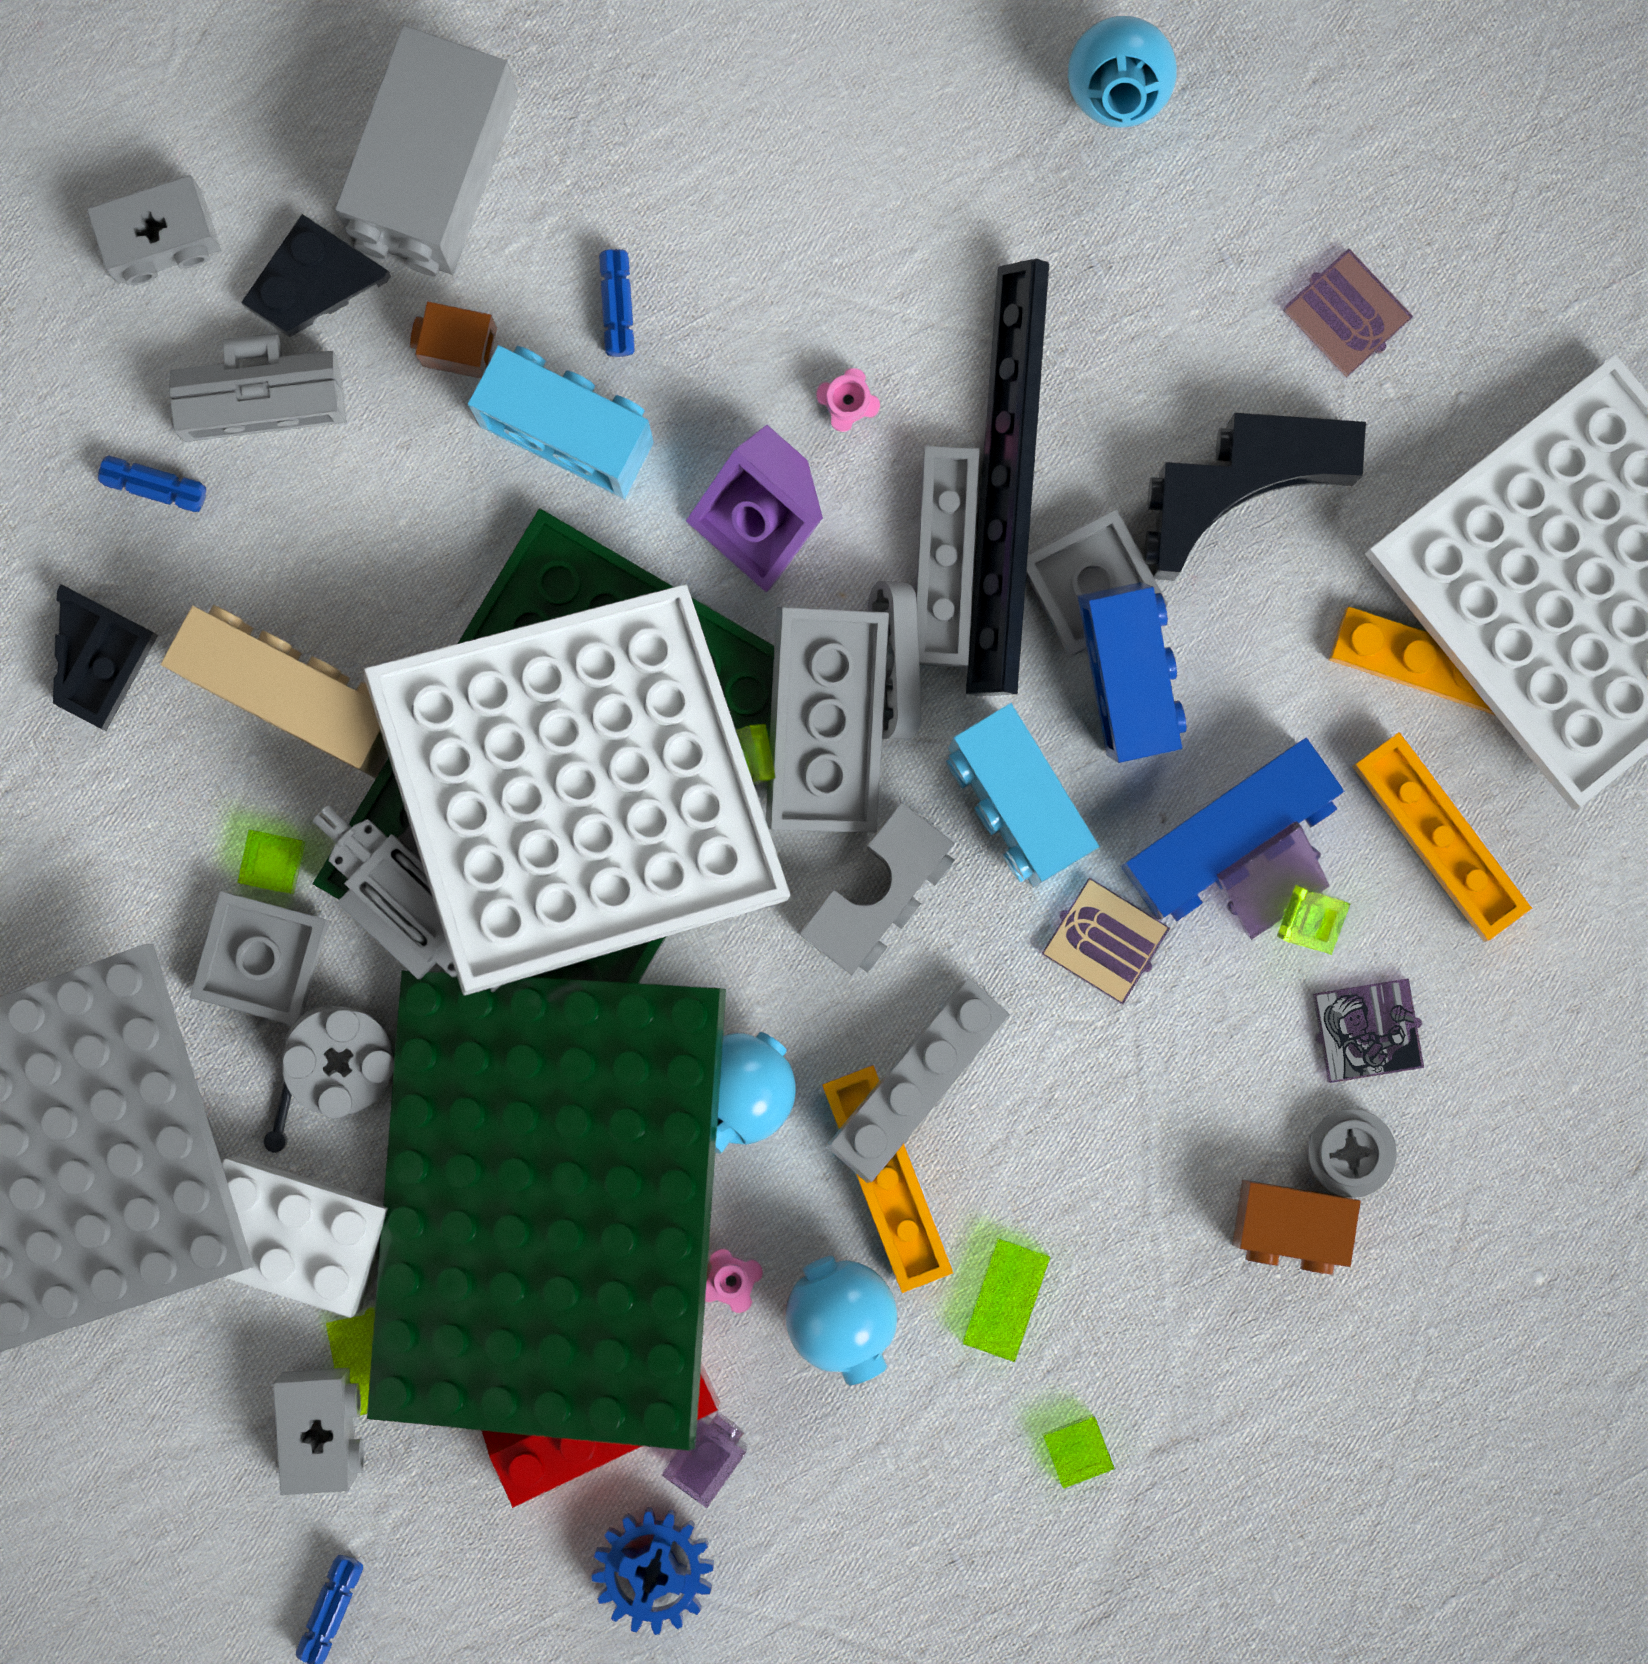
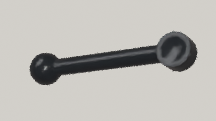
[264,1081,292,1153]

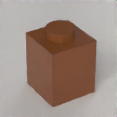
[410,301,497,379]

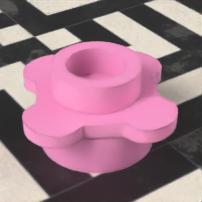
[816,368,880,432]
[705,1249,763,1313]

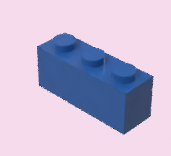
[1077,582,1187,763]

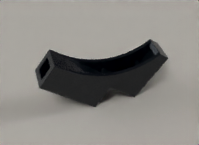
[1144,413,1366,581]

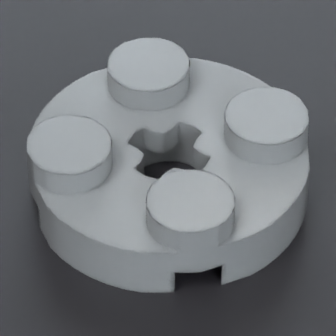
[281,1005,394,1119]

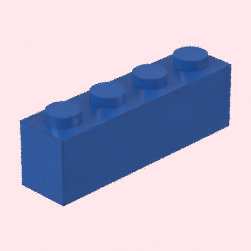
[1120,737,1345,921]

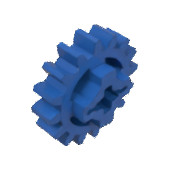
[592,1507,714,1635]

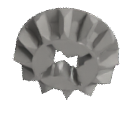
[1307,1109,1397,1198]

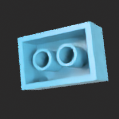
[468,345,654,500]
[946,703,1099,888]

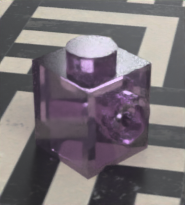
[661,1413,748,1508]

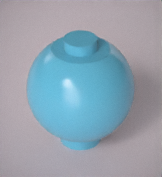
[1068,16,1177,128]
[715,1032,796,1154]
[785,1256,897,1385]

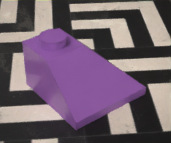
[686,425,823,592]

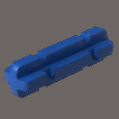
[599,249,635,357]
[98,455,207,512]
[295,1555,363,1664]

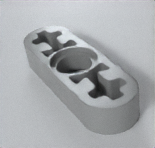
[868,581,921,740]

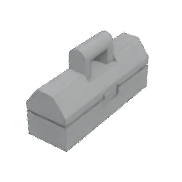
[169,333,347,442]

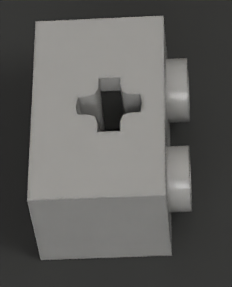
[87,175,222,285]
[273,1368,365,1495]

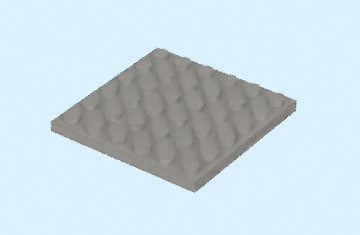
[0,944,253,1352]

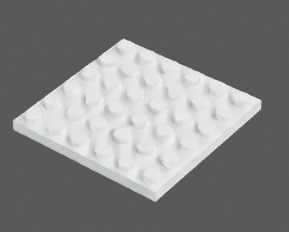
[1365,354,1648,810]
[364,584,791,996]

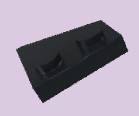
[241,214,391,337]
[53,584,158,731]

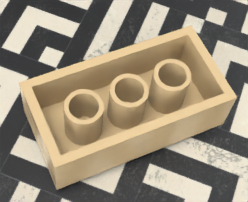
[160,605,389,779]

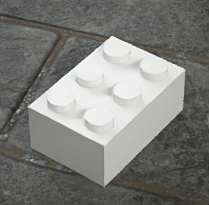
[222,1156,388,1318]

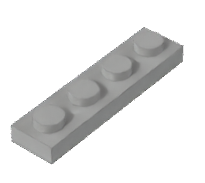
[916,446,979,668]
[826,978,1010,1183]

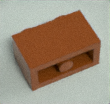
[1232,1180,1361,1275]

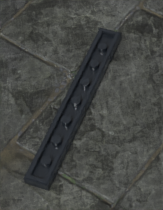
[966,258,1050,697]

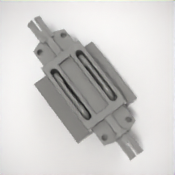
[312,805,501,992]

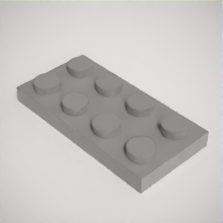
[766,607,889,833]

